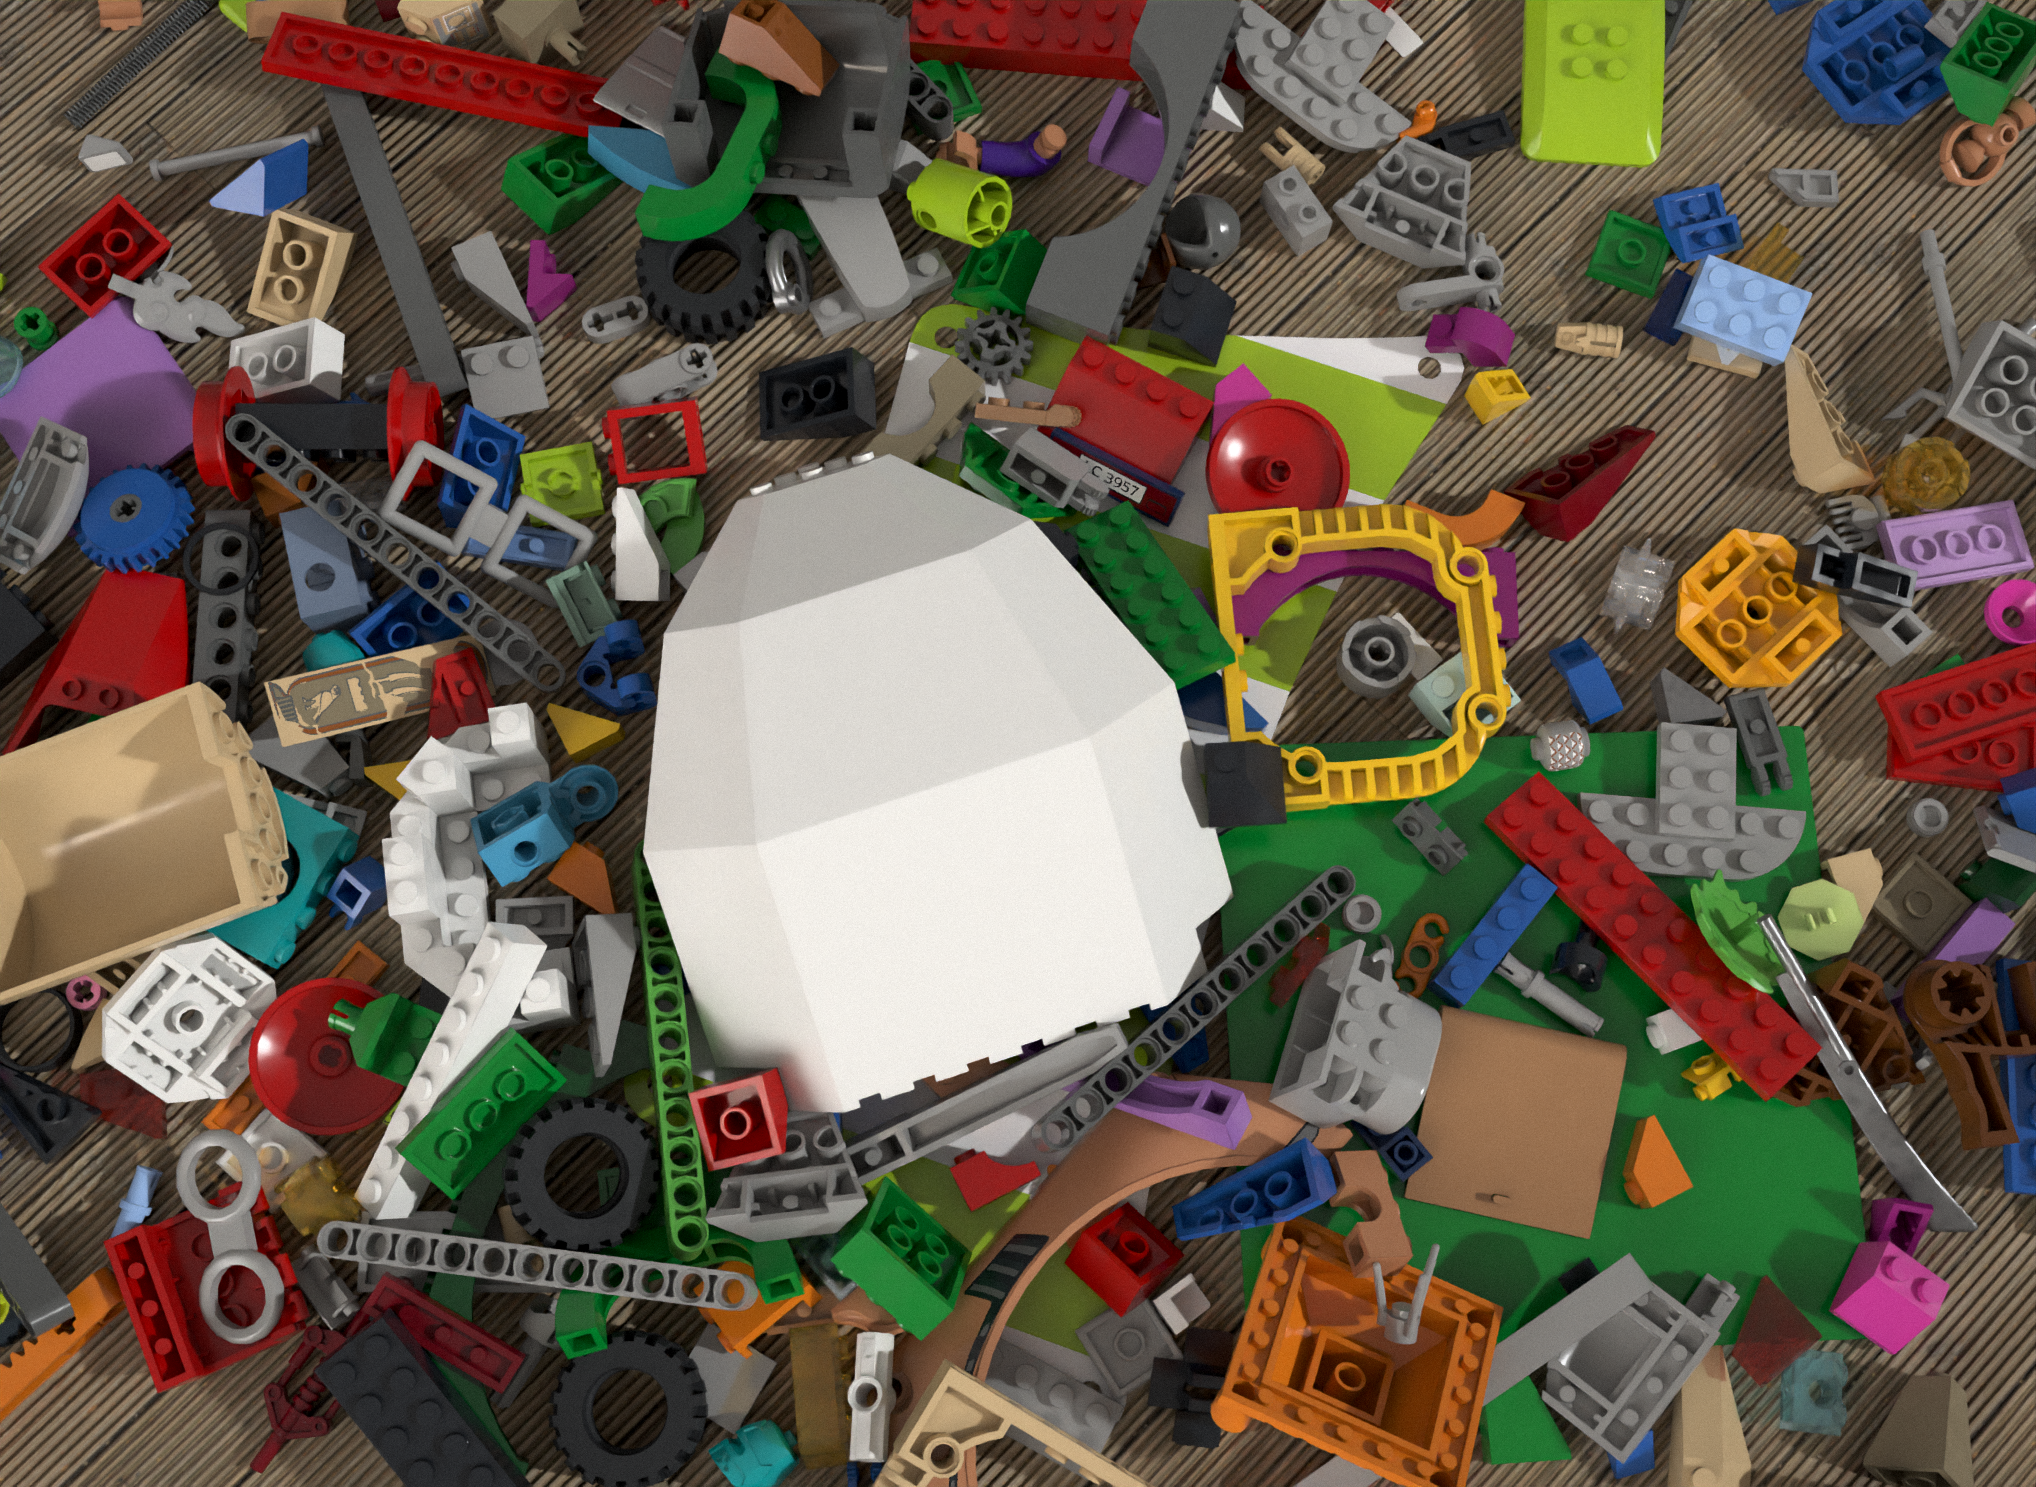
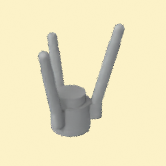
[1373,1243,1440,1344]

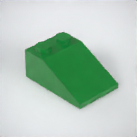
[501,133,623,236]

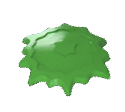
[1690,869,1785,994]

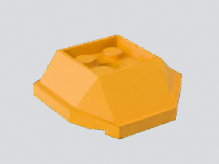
[1675,528,1843,688]

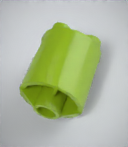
[907,158,1012,248]

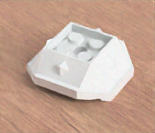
[102,933,277,1103]

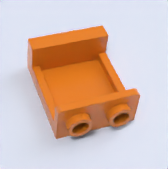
[693,1261,823,1359]

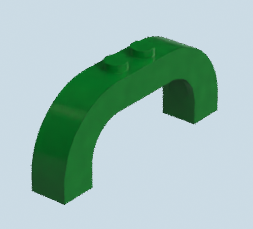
[635,47,782,241]
[555,1223,805,1359]

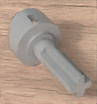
[488,1294,562,1409]

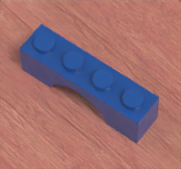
[1426,863,1558,1008]

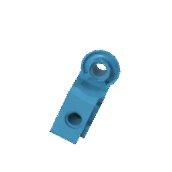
[470,764,619,887]

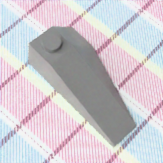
[571,913,640,1077]

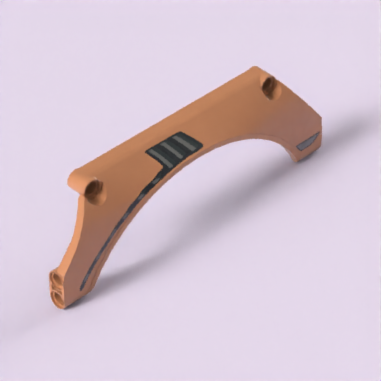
[870,1070,1353,1487]

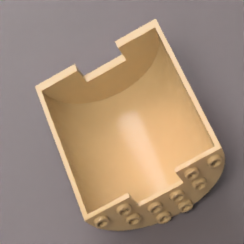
[0,681,289,1006]

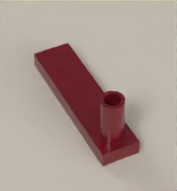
[361,1271,526,1394]

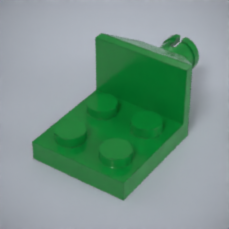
[328,993,442,1087]

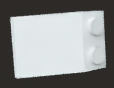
[229,317,345,404]

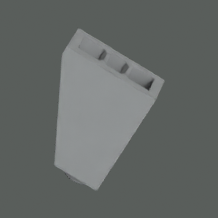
[248,717,353,799]

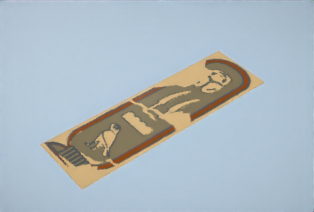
[264,635,496,747]

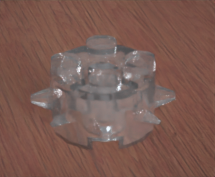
[1599,538,1675,634]

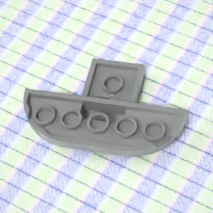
[1234,0,1412,153]
[1577,722,1806,882]

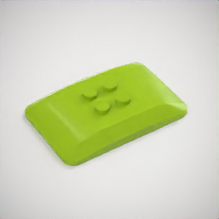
[1520,0,1665,168]

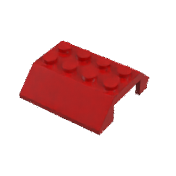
[103,1181,311,1393]

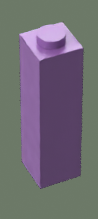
[1889,898,2015,1024]

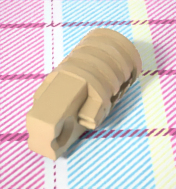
[1554,322,1623,359]

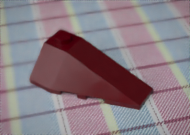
[1504,425,1656,542]

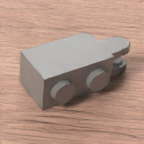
[999,427,1110,516]

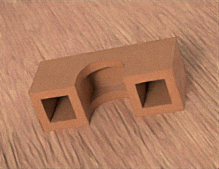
[1329,1150,1413,1278]

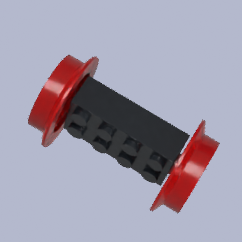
[192,366,444,501]

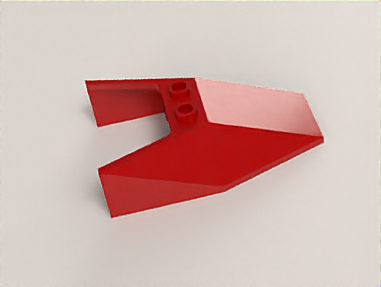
[1,567,192,756]

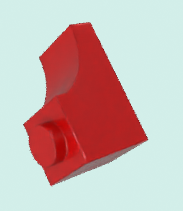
[949,1148,1041,1213]

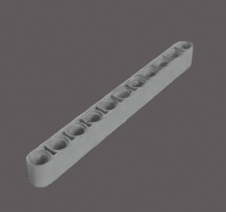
[317,1221,758,1311]
[1292,1253,1655,1487]

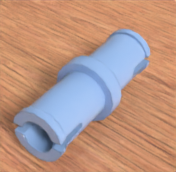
[109,1165,163,1239]

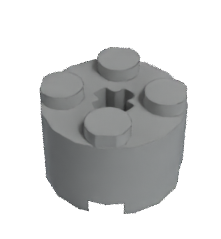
[1336,615,1417,699]

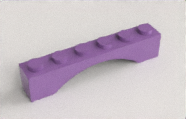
[1019,1039,1252,1150]

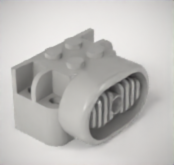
[1268,939,1442,1134]

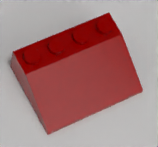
[1036,335,1214,486]

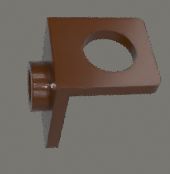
[1135,233,1176,291]

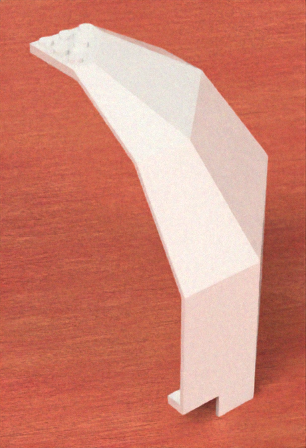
[643,451,1234,1113]

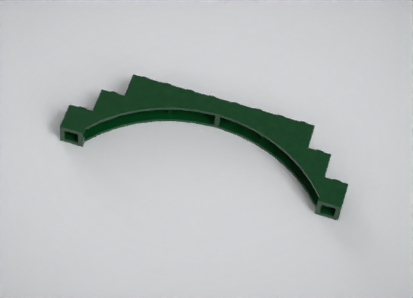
[421,1019,666,1476]

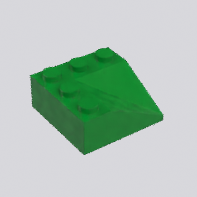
[830,1175,972,1341]

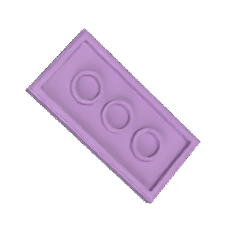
[1876,500,2035,591]

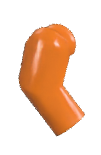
[1396,100,1437,143]

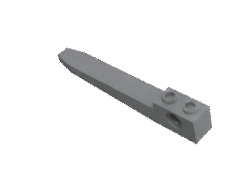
[844,1023,1129,1185]

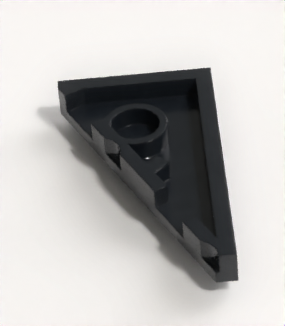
[0,1062,102,1165]

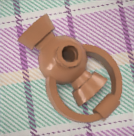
[1939,96,2036,187]

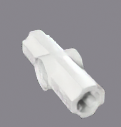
[848,1332,896,1462]

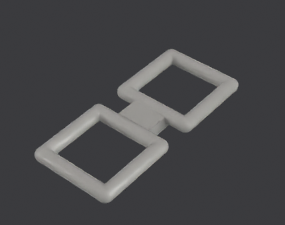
[377,440,598,608]

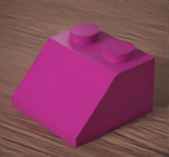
[1829,1241,1950,1354]

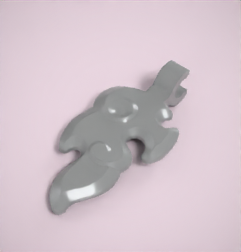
[108,271,245,343]

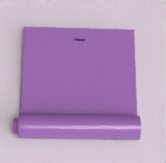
[0,296,196,538]

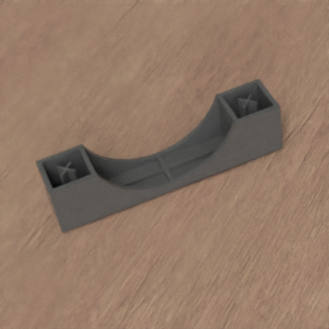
[1026,0,1243,346]

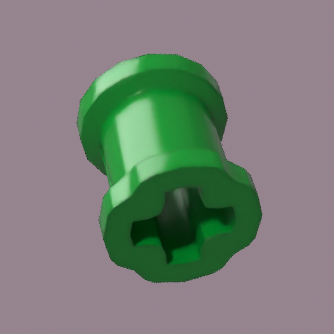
[14,307,60,351]

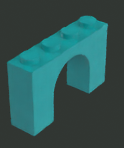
[206,787,360,970]

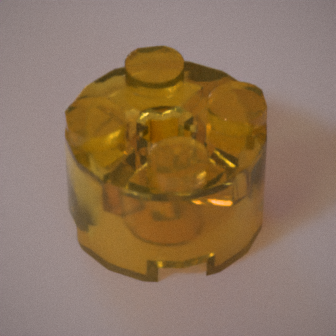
[1882,437,1970,515]
[274,1155,364,1248]

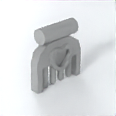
[1825,495,1892,551]

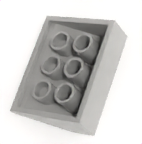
[1943,320,2036,470]

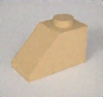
[1820,848,1883,929]

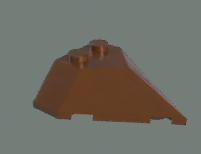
[1772,958,1926,1107]

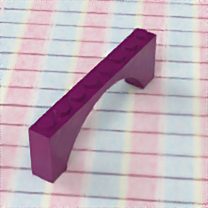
[1232,545,1519,648]

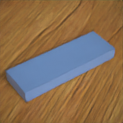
[461,525,578,571]

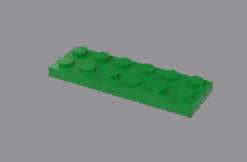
[1063,500,1236,690]

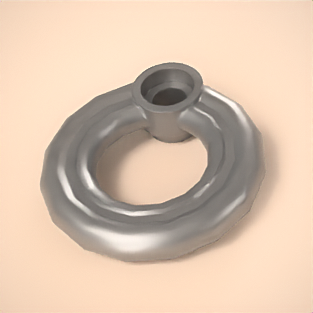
[765,229,813,315]

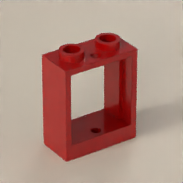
[602,396,708,484]

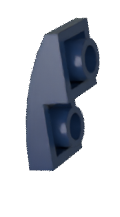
[1349,1120,1433,1183]

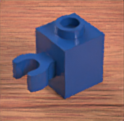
[326,856,387,931]

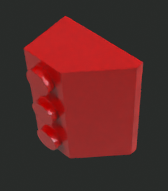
[37,193,173,319]

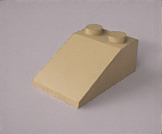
[247,208,358,326]

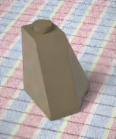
[1863,1371,1974,1487]

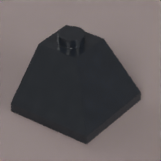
[1203,741,1287,829]

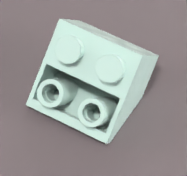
[1408,652,1521,737]

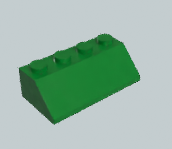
[1939,2,2036,127]

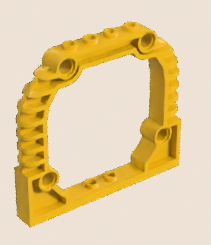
[1207,504,1511,812]

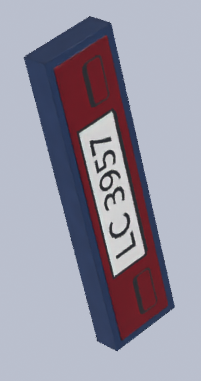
[1049,427,1186,528]

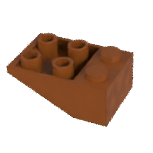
[718,0,840,97]

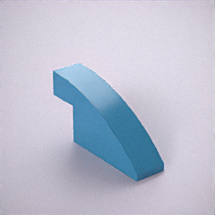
[588,125,692,193]

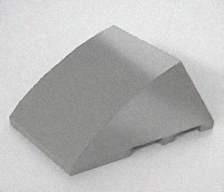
[1332,135,1471,269]
[706,1111,868,1242]

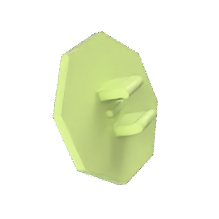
[1778,879,1864,961]

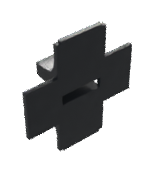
[1147,1327,1234,1449]

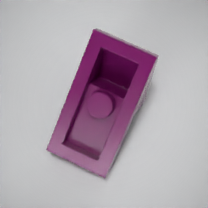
[526,240,577,322]

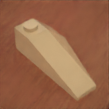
[1785,344,1876,494]

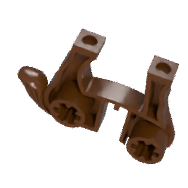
[1903,959,2036,1151]

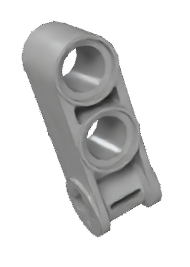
[611,343,718,420]

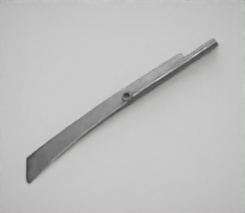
[1757,914,1979,1232]

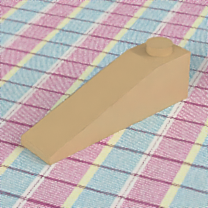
[1667,1345,1751,1487]

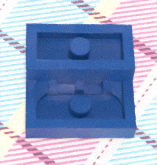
[1653,183,1744,264]

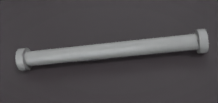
[149,125,325,181]

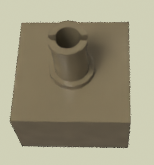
[493,0,588,66]

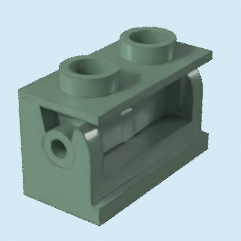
[545,560,623,648]

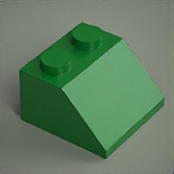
[951,229,1047,316]

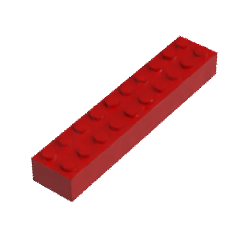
[909,0,1264,90]

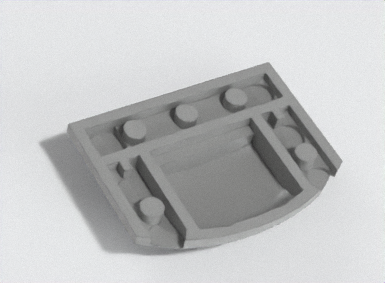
[0,416,89,575]
[1542,1281,1721,1464]

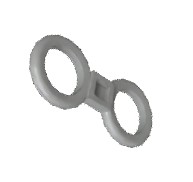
[176,1129,284,1344]

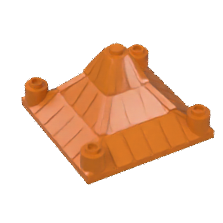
[1210,1216,1503,1487]

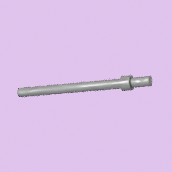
[1920,229,1963,384]

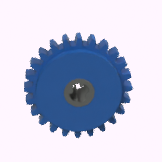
[73,463,195,574]

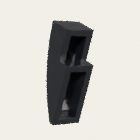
[1792,543,1918,608]

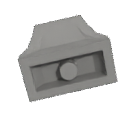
[496,896,575,951]

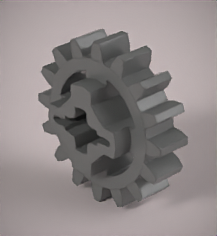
[955,307,1033,386]

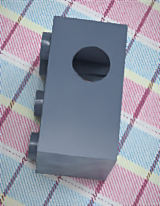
[279,499,381,635]

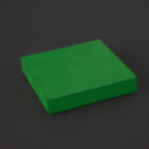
[909,60,982,136]
[1584,209,1671,299]

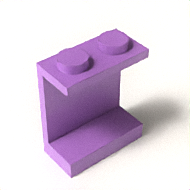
[1088,87,1192,186]

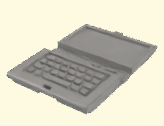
[593,26,688,138]
[1973,805,2036,873]

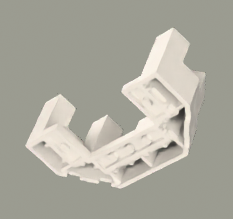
[382,702,581,1035]

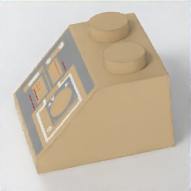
[397,0,494,49]

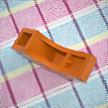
[1404,489,1525,551]

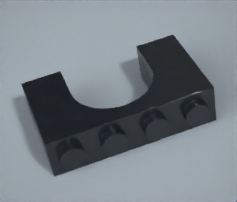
[0,566,60,692]

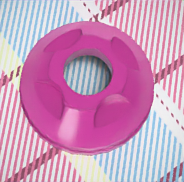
[1984,579,2036,646]

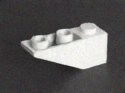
[611,488,670,601]

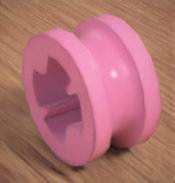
[66,975,107,1011]

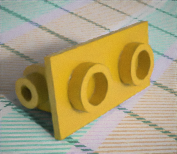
[1680,1052,1743,1101]

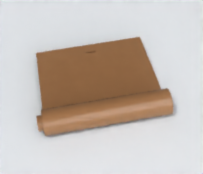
[1403,1005,1627,1239]

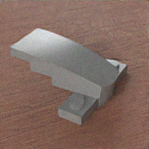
[796,195,953,339]

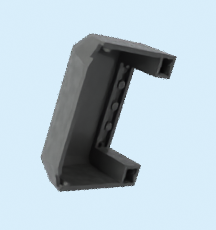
[661,0,910,199]

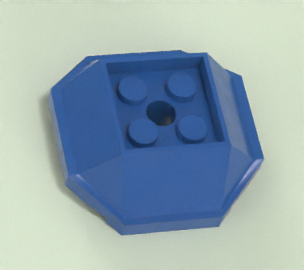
[1802,0,1954,125]

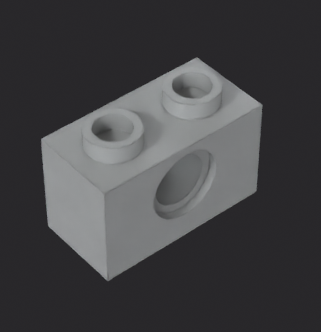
[1259,165,1333,257]

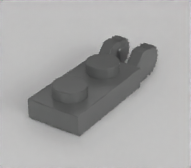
[1723,687,1793,797]

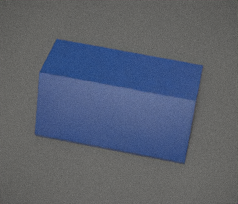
[209,138,308,217]
[437,404,526,528]
[348,559,470,658]

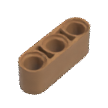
[245,0,350,44]

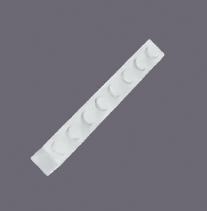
[354,922,548,1220]

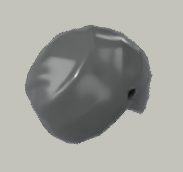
[1164,193,1241,270]

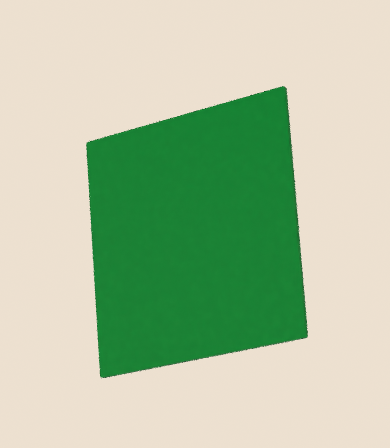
[1218,726,1868,1346]

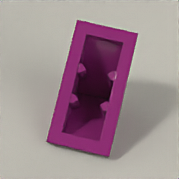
[1868,1197,1934,1257]

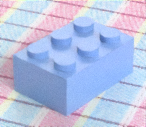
[1673,254,1813,366]

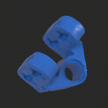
[577,620,657,717]

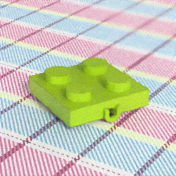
[520,441,606,527]

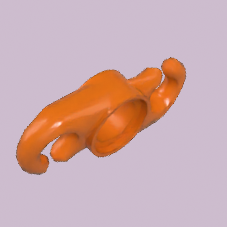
[1395,913,1450,999]

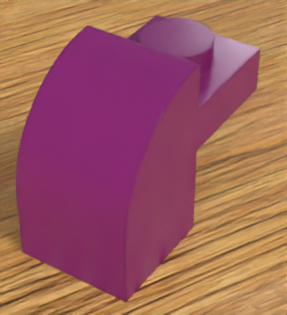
[1425,307,1515,367]

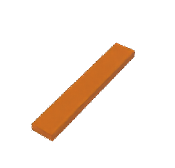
[201,940,390,1135]

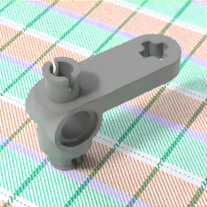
[1396,232,1504,313]

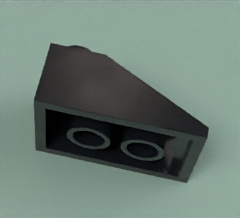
[759,347,877,441]

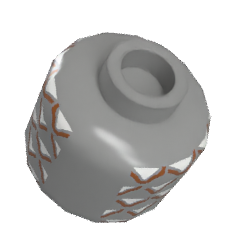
[1530,720,1590,771]

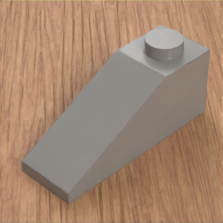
[450,231,539,337]

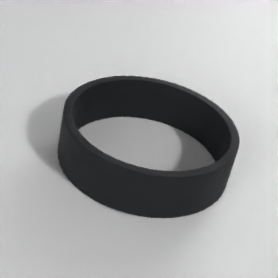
[0,988,83,1073]

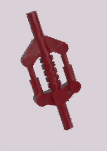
[250,1294,371,1474]

